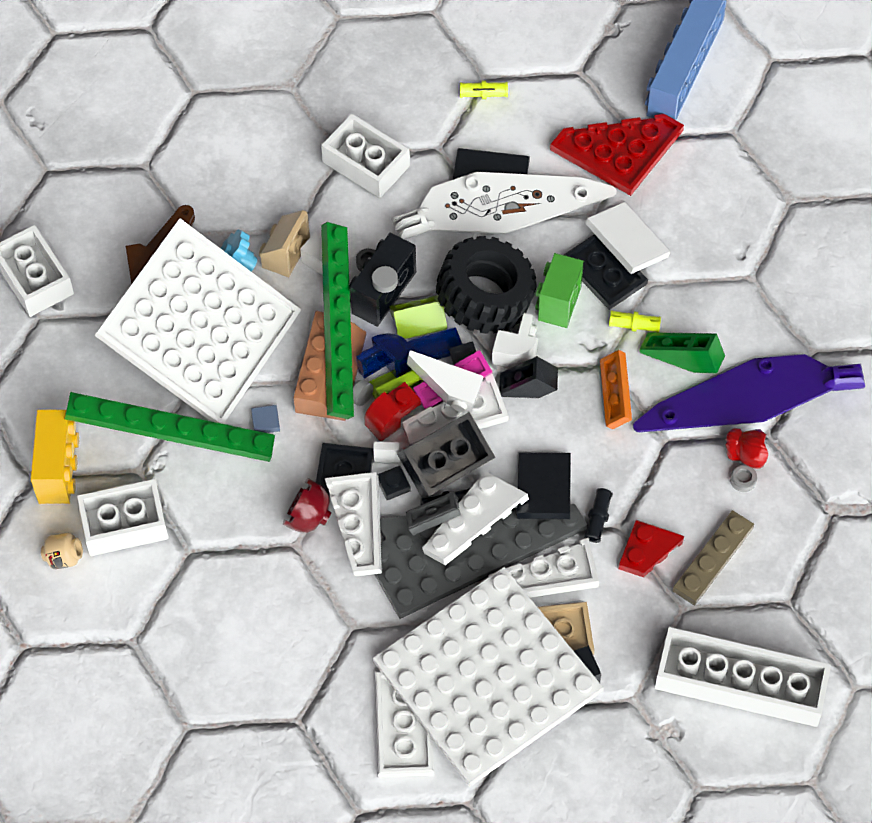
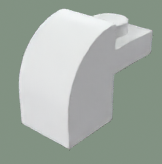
[492,313,538,368]

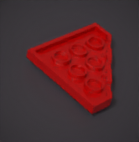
[550,114,684,196]

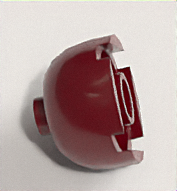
[283,478,332,533]

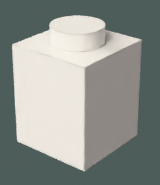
[300,232,323,275]

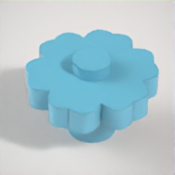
[221,229,257,272]

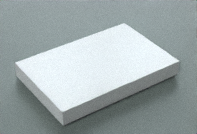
[586,202,670,274]

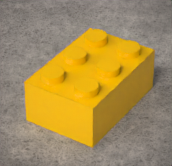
[31,410,79,504]

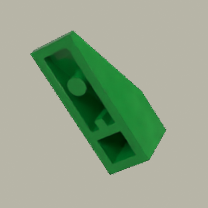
[639,332,725,373]

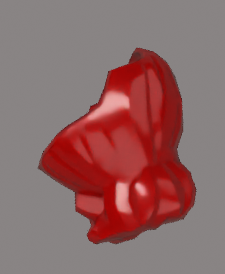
[725,428,768,469]

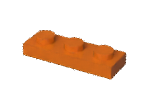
[600,350,632,429]

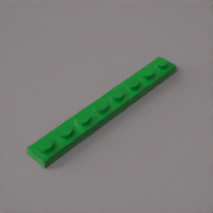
[321,222,354,419]
[65,392,275,462]

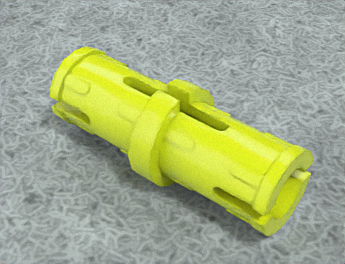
[460,80,508,99]
[609,310,661,332]

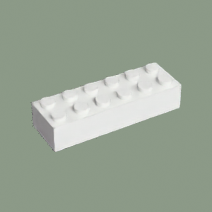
[655,627,831,727]

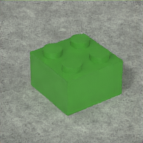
[535,253,584,328]

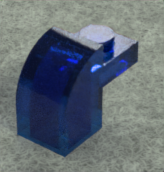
[356,333,416,379]

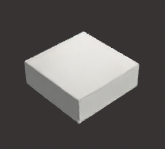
[373,441,400,463]

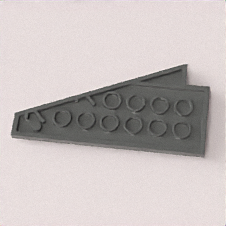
[374,504,588,619]

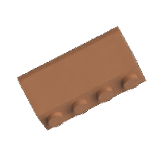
[294,311,367,421]

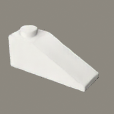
[407,350,484,412]

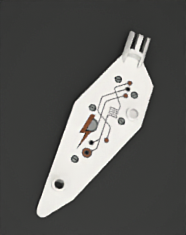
[391,172,617,239]

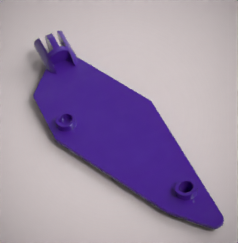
[633,354,865,432]

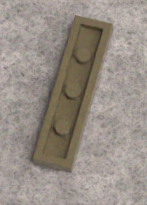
[673,510,754,606]

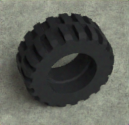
[436,236,537,334]

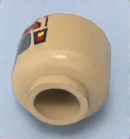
[41,533,83,569]

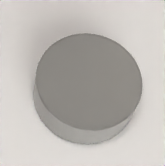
[372,266,398,293]
[353,380,373,406]
[730,465,757,492]

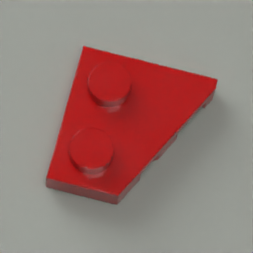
[618,520,684,578]

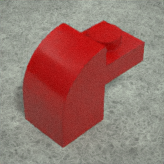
[365,382,421,441]

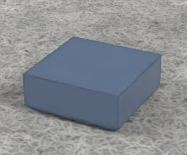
[251,405,280,433]

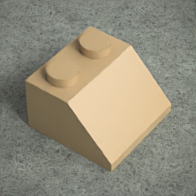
[259,210,310,278]

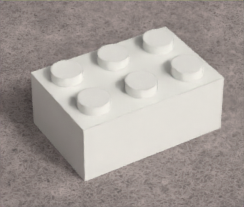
[321,114,410,198]
[0,225,74,317]
[77,479,168,556]

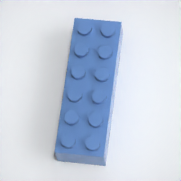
[645,0,727,120]

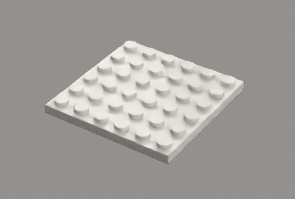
[94,219,301,424]
[373,567,603,787]

